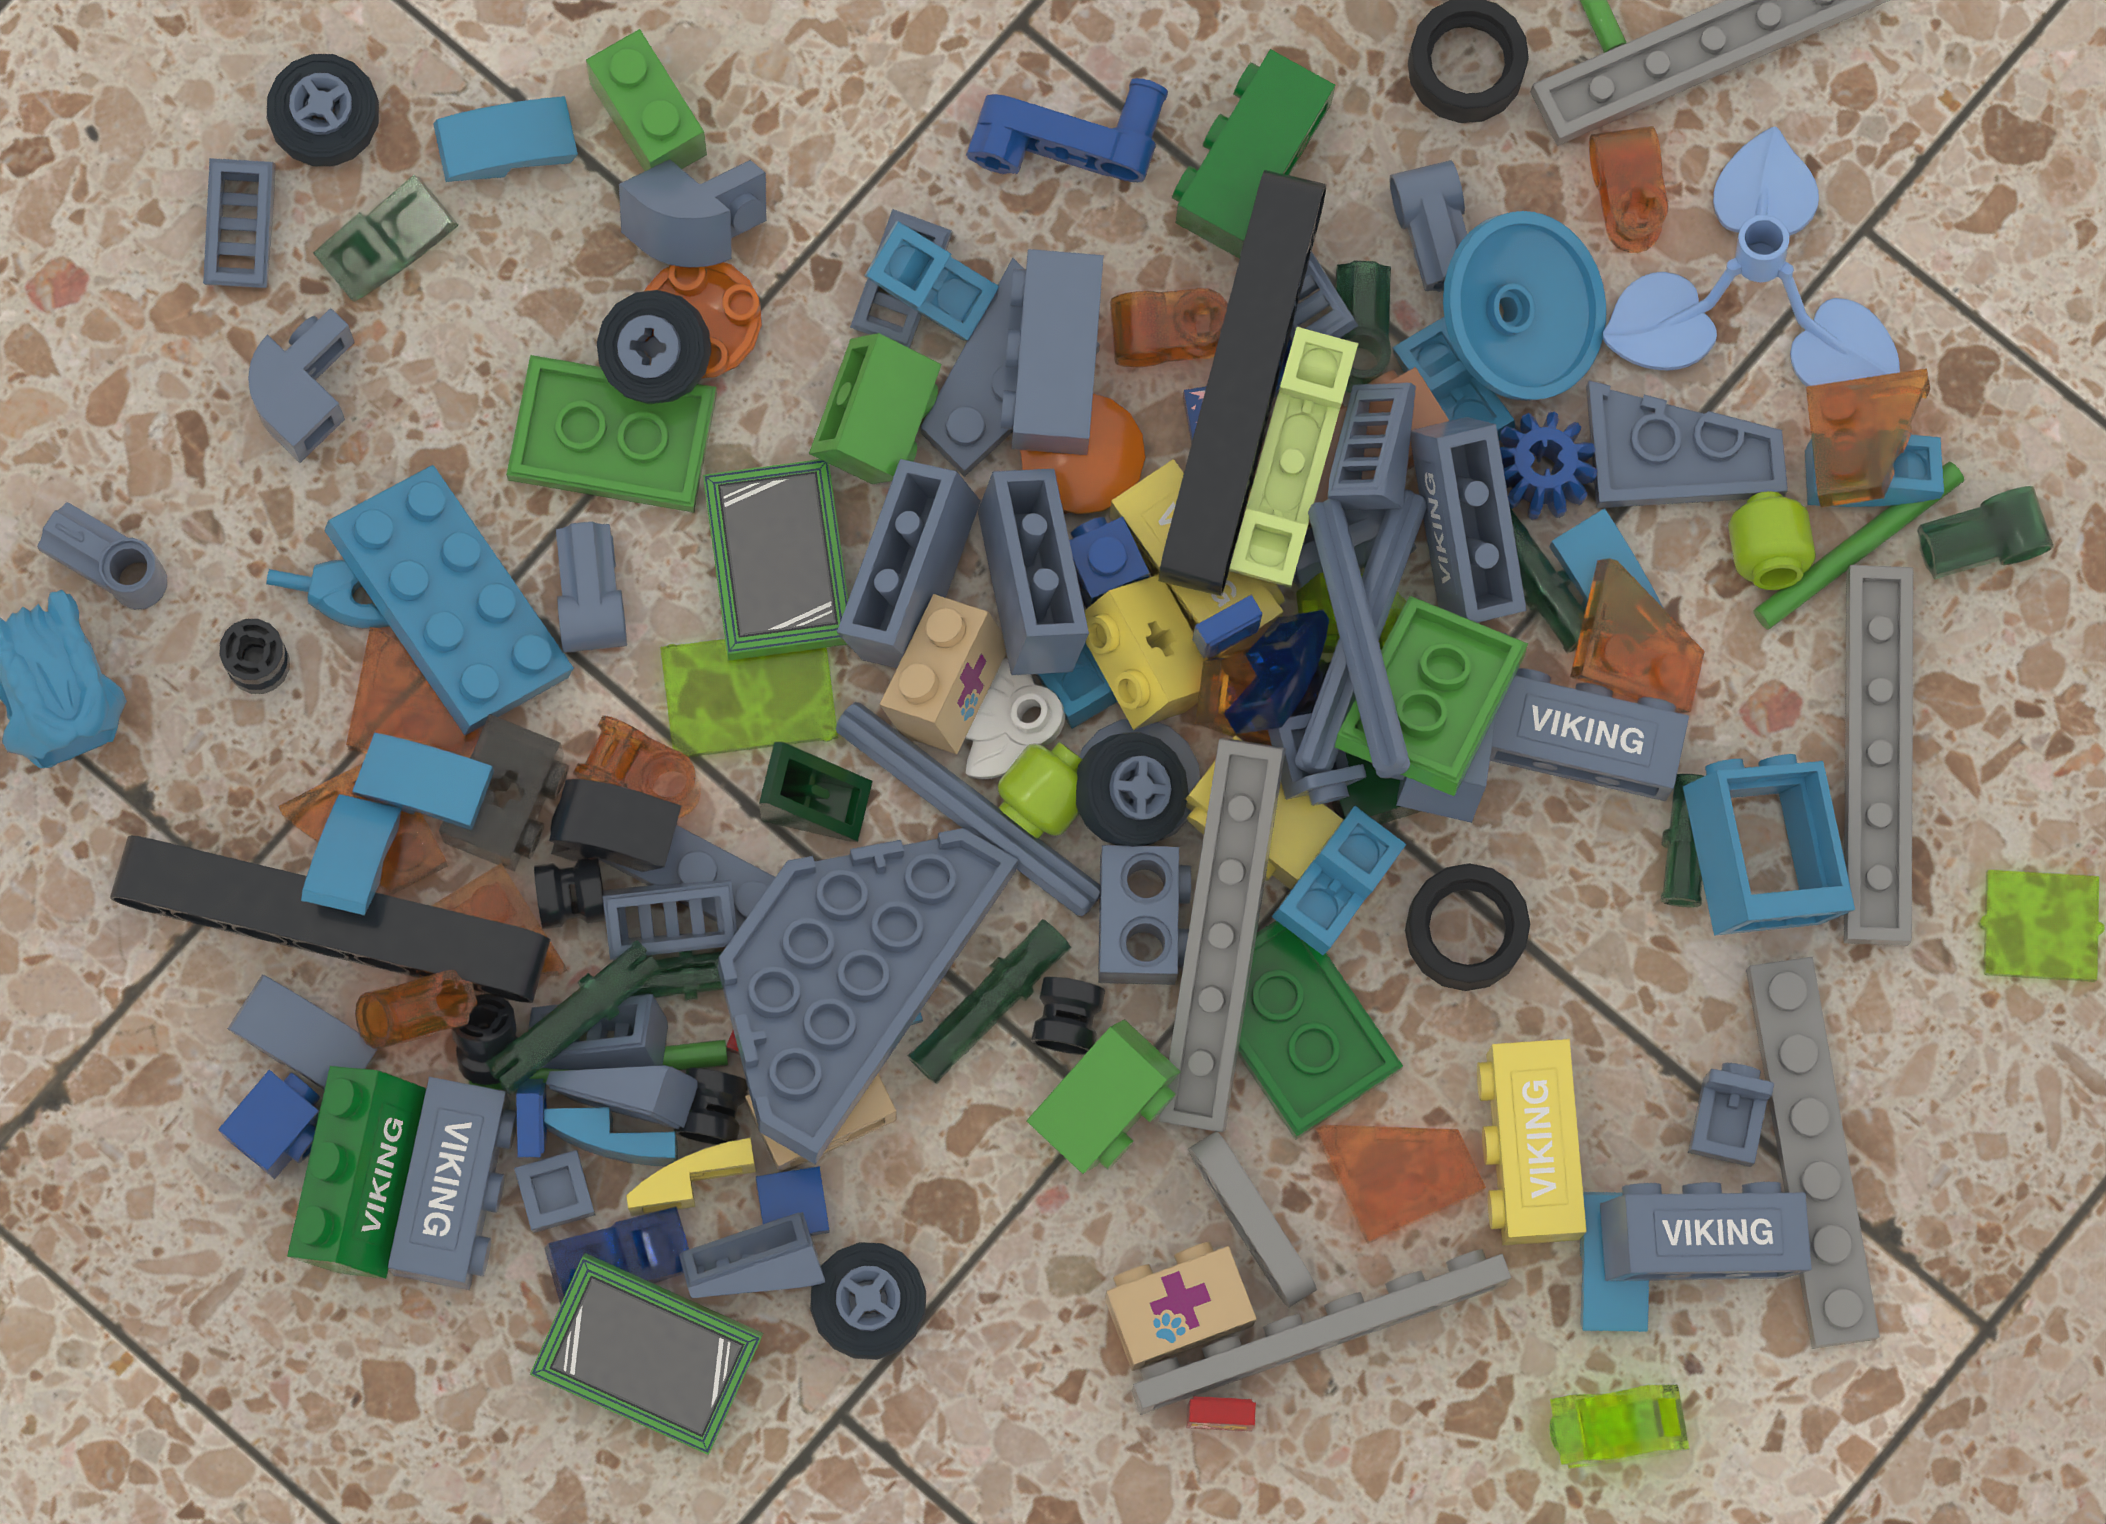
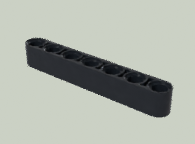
[1158,170,1327,596]
[110,835,551,1003]

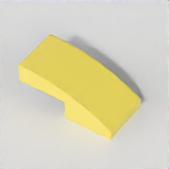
[626,1138,756,1216]

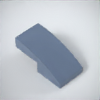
[227,975,379,1090]

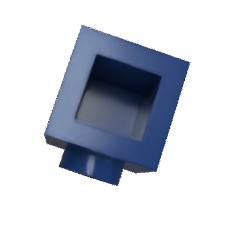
[1069,517,1150,609]
[218,1070,321,1179]

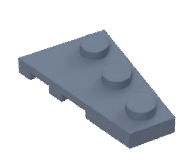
[921,258,1100,477]
[1586,380,1788,508]

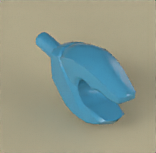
[266,559,390,629]

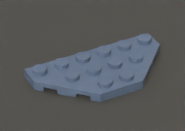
[718,828,1018,1165]

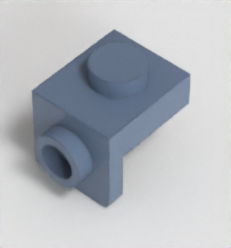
[1267,713,1367,806]
[1688,1063,1774,1167]

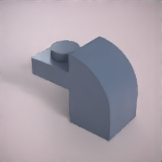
[619,159,767,267]
[248,308,355,463]

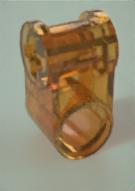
[1589,126,1668,253]
[1110,288,1228,367]
[573,715,701,818]

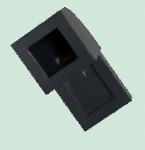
[549,779,681,872]

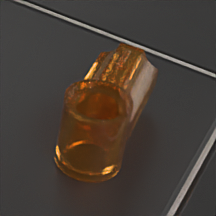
[355,969,477,1049]

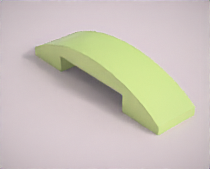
[1229,327,1358,588]

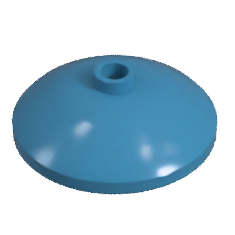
[1443,211,1606,401]

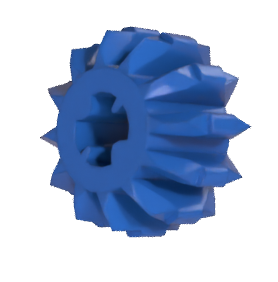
[1499,411,1597,520]

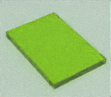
[660,639,838,760]

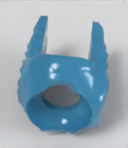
[0,590,127,768]

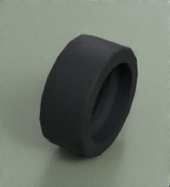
[1408,0,1529,123]
[1405,863,1531,991]

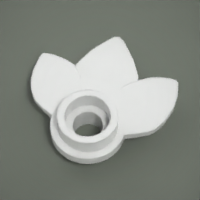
[965,658,1065,779]

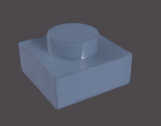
[514,1150,595,1233]

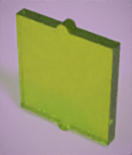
[1978,870,2105,982]

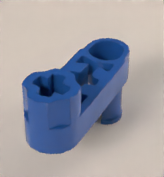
[966,78,1168,183]

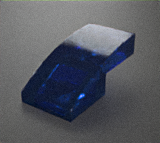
[1224,610,1329,734]
[544,1206,689,1305]

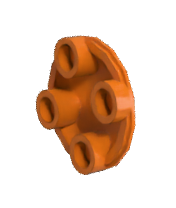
[645,262,762,378]
[1020,394,1146,514]

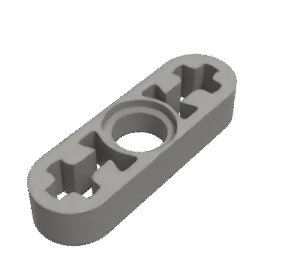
[1188,1131,1317,1308]

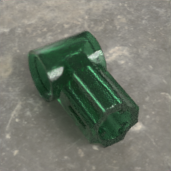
[1335,260,1392,393]
[1917,486,2054,579]

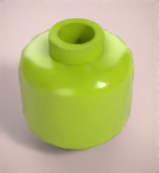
[1728,491,1816,590]
[998,742,1082,839]

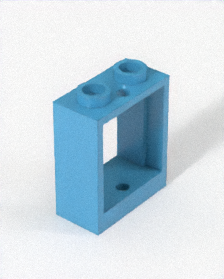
[1683,754,1855,936]

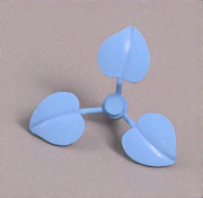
[1603,126,1900,397]

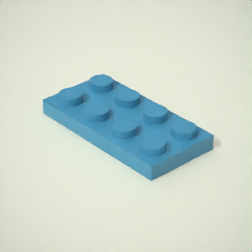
[324,465,574,735]

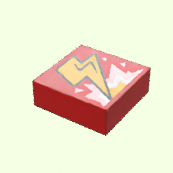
[1186,1396,1256,1432]

